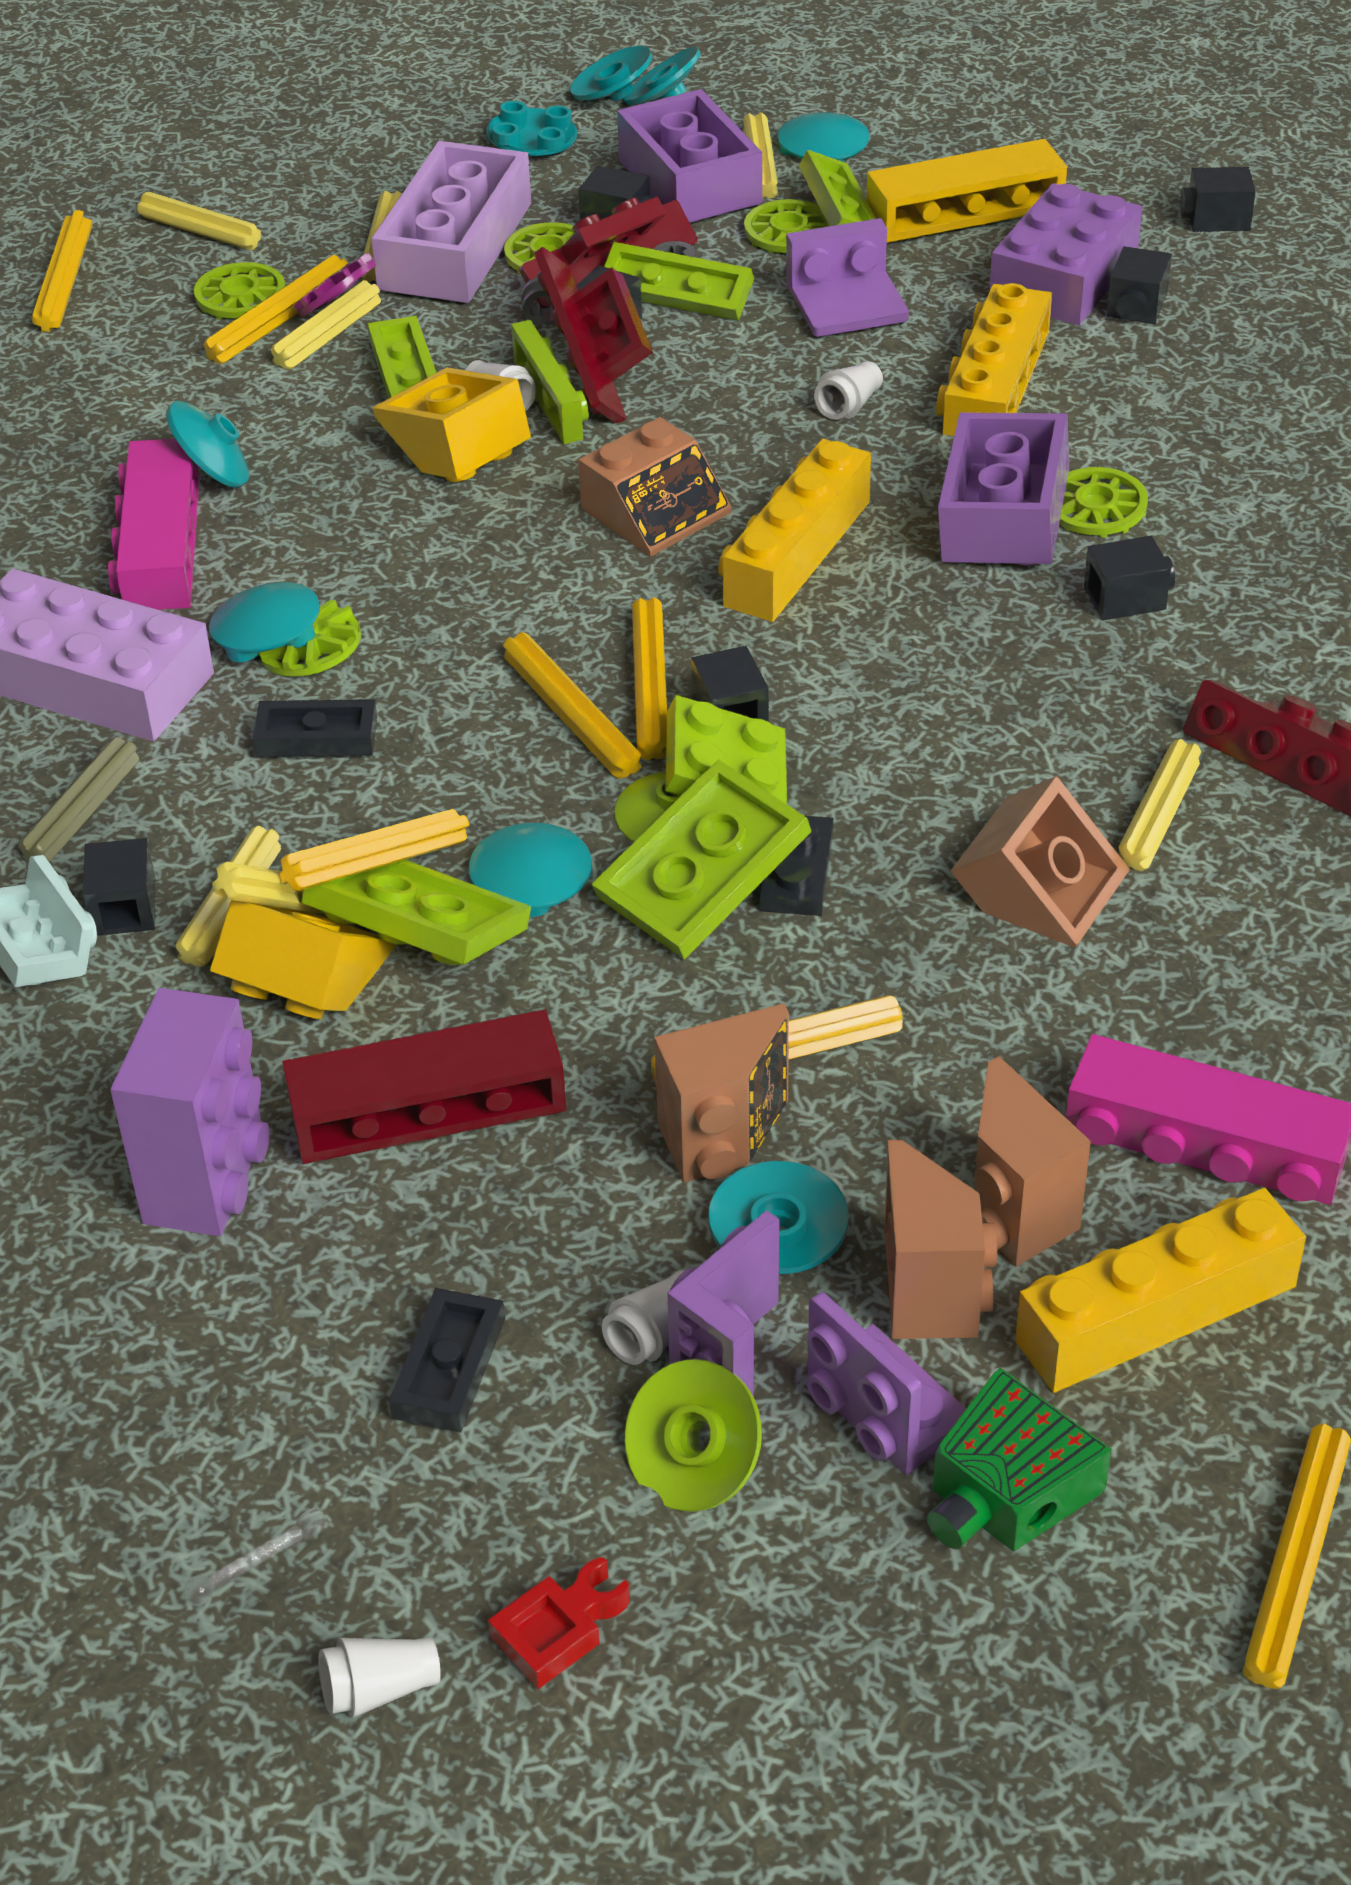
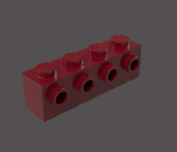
[282,1009,567,1164]

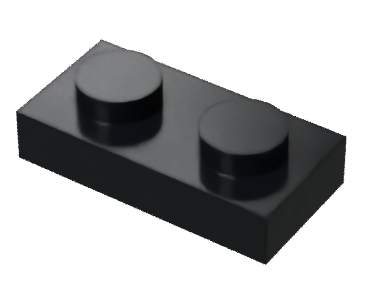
[253,699,377,757]
[760,815,834,916]
[389,1288,506,1433]

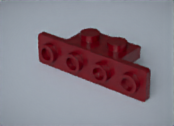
[519,196,698,308]
[534,247,653,423]
[1183,679,1351,816]

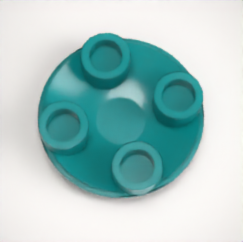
[487,101,578,156]
[778,112,869,162]
[209,582,320,662]
[469,823,592,917]

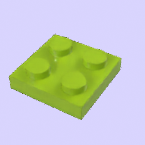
[666,695,787,804]

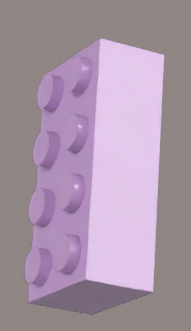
[371,141,531,303]
[0,568,214,742]

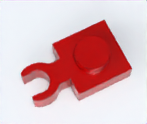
[488,1557,630,1689]

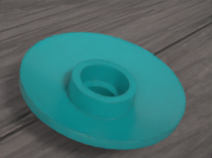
[570,45,653,101]
[624,46,701,105]
[166,401,250,488]
[709,1161,849,1274]

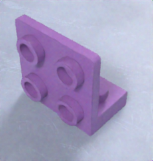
[786,218,909,337]
[667,1211,779,1397]
[806,1291,966,1475]

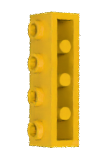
[866,139,1067,243]
[936,283,1052,436]
[718,438,871,622]
[1015,1187,1306,1393]

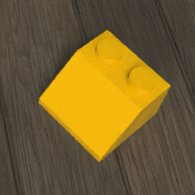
[372,367,531,482]
[210,900,397,1019]

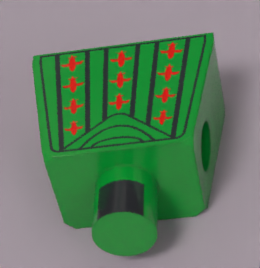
[927,1368,1112,1551]

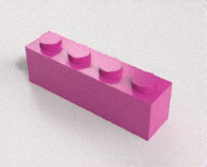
[108,438,200,610]
[1066,1034,1351,1205]

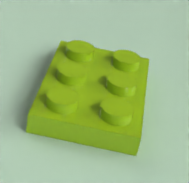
[592,759,811,960]
[302,860,531,965]

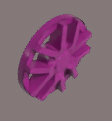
[293,253,377,318]

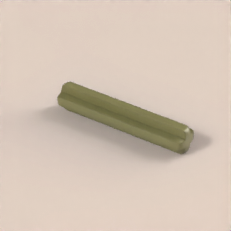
[18,737,139,863]

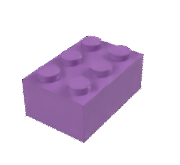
[617,89,763,222]
[989,183,1143,326]
[938,413,1069,566]
[110,988,270,1236]

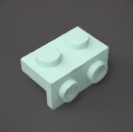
[0,855,97,987]

